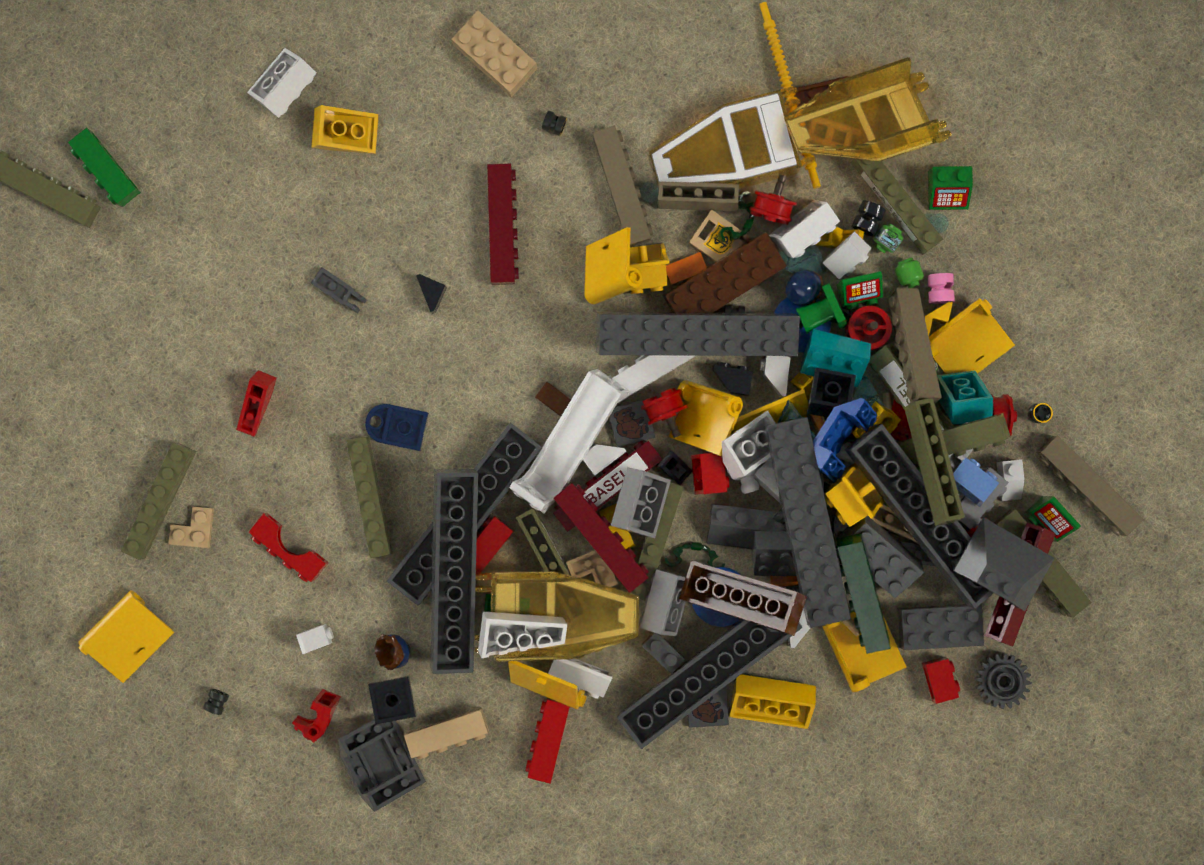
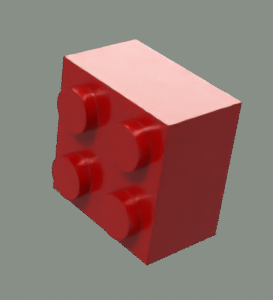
[691,453,729,495]

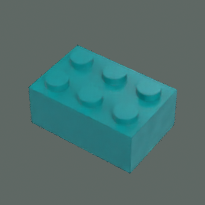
[800,329,871,388]
[937,370,993,425]

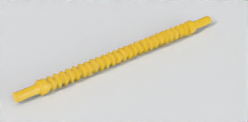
[759,2,821,189]

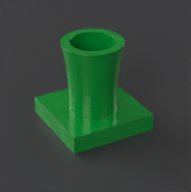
[796,284,847,334]

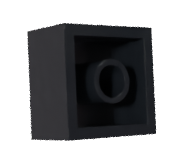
[807,368,856,418]

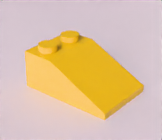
[312,105,379,154]

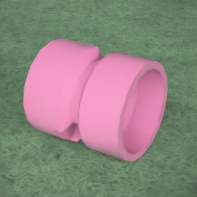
[927,273,955,304]

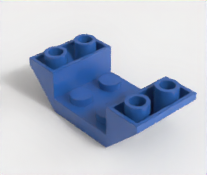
[813,398,877,483]

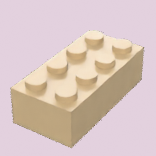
[451,11,537,97]

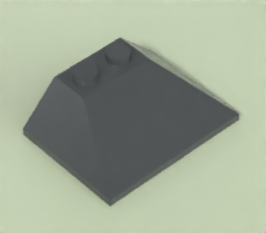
[953,517,1055,611]
[338,719,426,812]

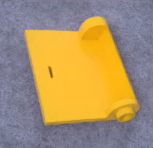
[584,227,642,305]
[929,298,1015,374]
[669,380,743,456]
[78,590,174,683]
[822,612,907,693]
[508,658,587,709]

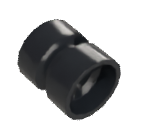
[851,200,886,237]

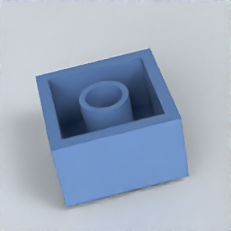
[953,458,999,507]

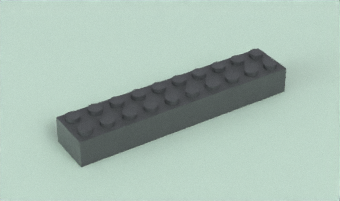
[596,312,800,356]
[764,417,851,628]
[387,422,542,606]
[844,424,993,608]
[430,469,478,674]
[617,620,803,749]

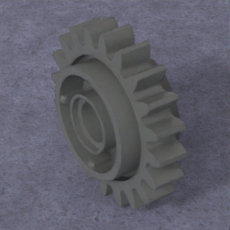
[974,653,1032,709]

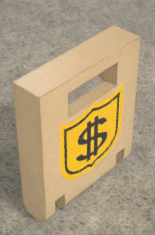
[688,210,749,262]

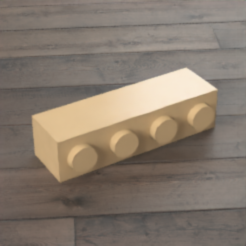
[404,708,489,760]

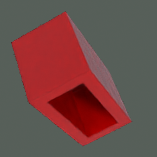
[922,657,960,704]

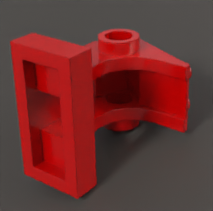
[292,689,341,743]

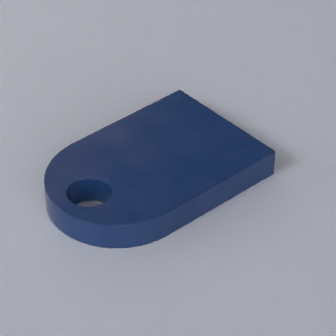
[365,404,429,451]

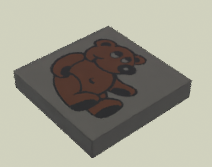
[609,399,655,447]
[688,686,729,728]

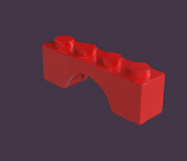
[249,513,329,582]

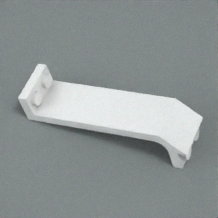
[509,369,630,514]

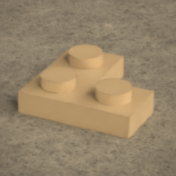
[169,507,214,548]
[566,550,618,589]

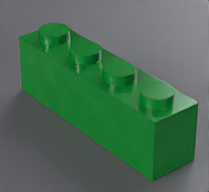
[68,128,141,207]

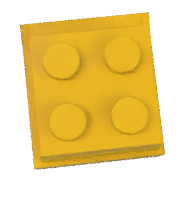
[630,243,669,294]
[824,463,885,527]

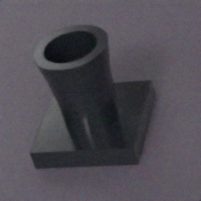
[368,676,417,724]

